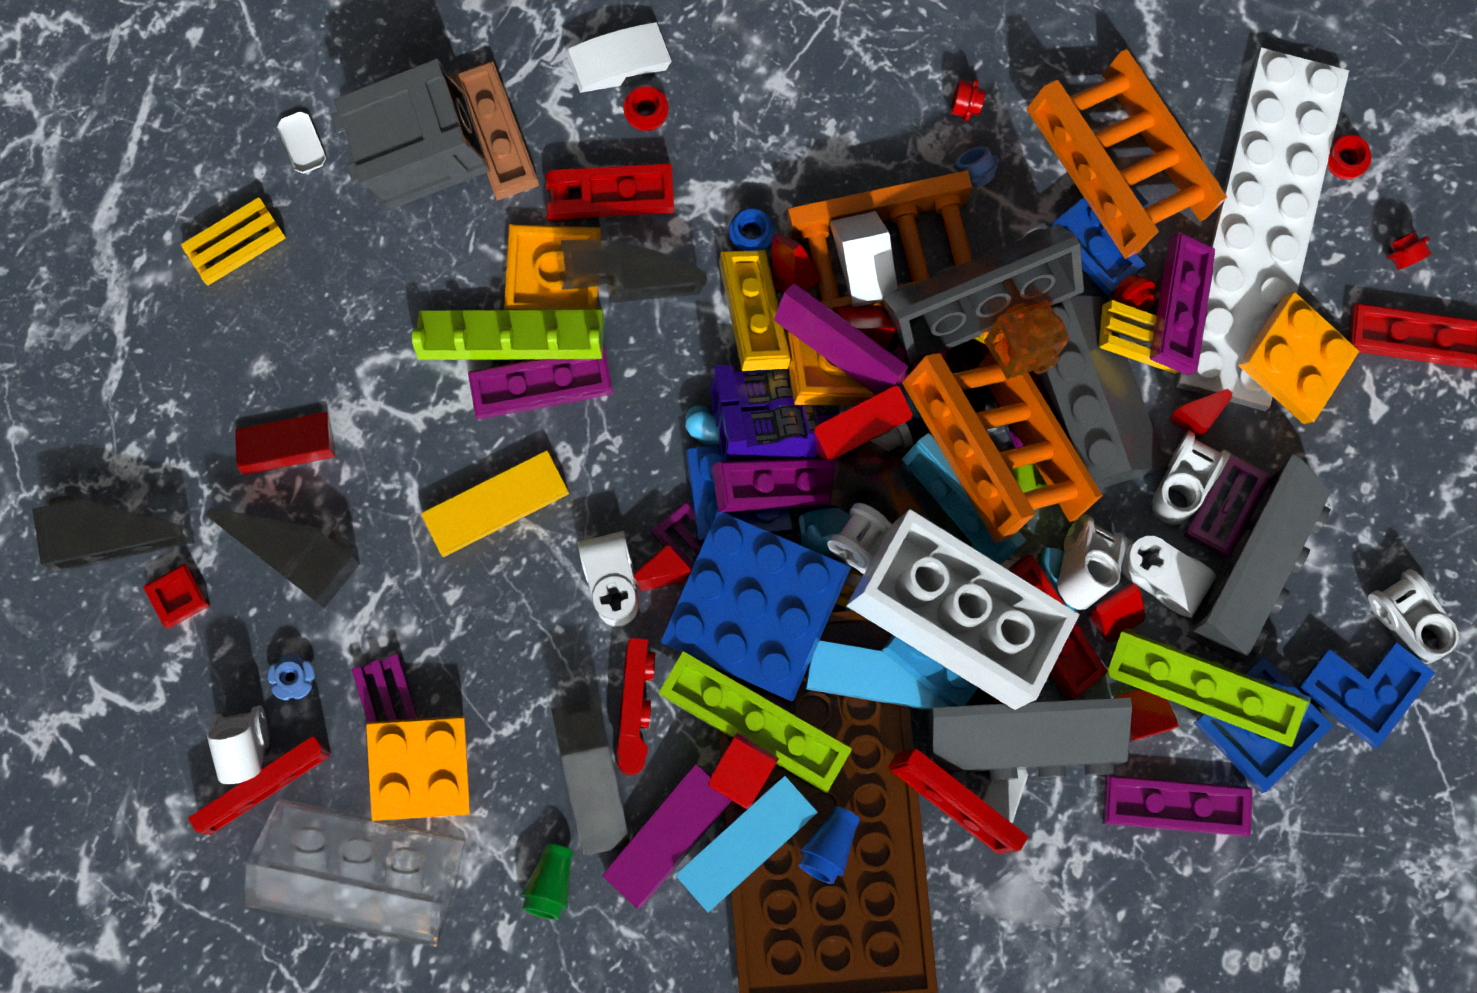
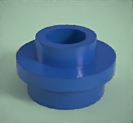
[729,208,775,251]

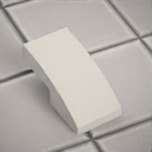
[565,22,672,93]

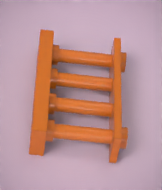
[1026,49,1227,259]
[787,170,972,311]
[902,339,1103,543]

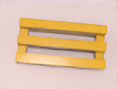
[181,197,286,286]
[1099,300,1178,374]

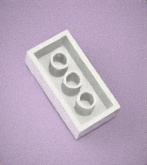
[847,509,1079,710]

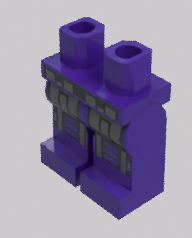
[709,365,840,462]

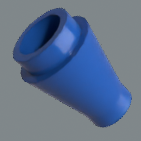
[799,806,860,884]

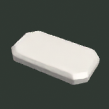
[277,112,326,174]
[982,770,1028,823]

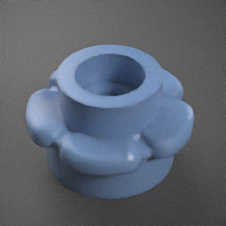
[955,146,999,187]
[267,653,315,701]

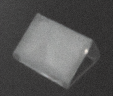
[959,858,1071,928]

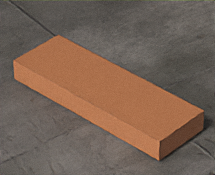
[450,61,539,201]

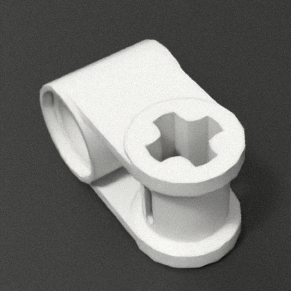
[1152,430,1230,525]
[828,503,891,574]
[1057,514,1127,610]
[578,531,639,627]
[1121,536,1217,618]
[1368,569,1459,664]
[206,705,270,784]

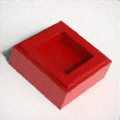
[143,563,210,629]

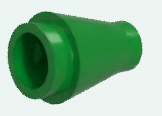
[520,843,573,920]

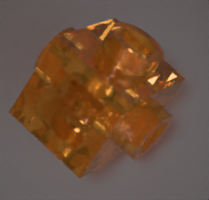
[984,300,1070,380]

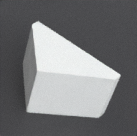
[830,211,897,308]

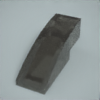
[557,239,707,303]

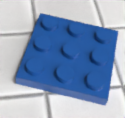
[660,511,851,701]

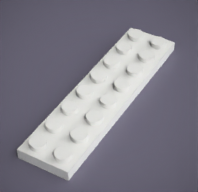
[1176,48,1349,411]

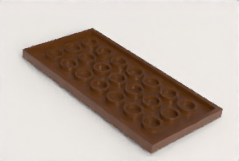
[713,611,938,993]

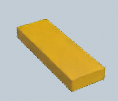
[719,250,791,371]
[421,451,569,558]

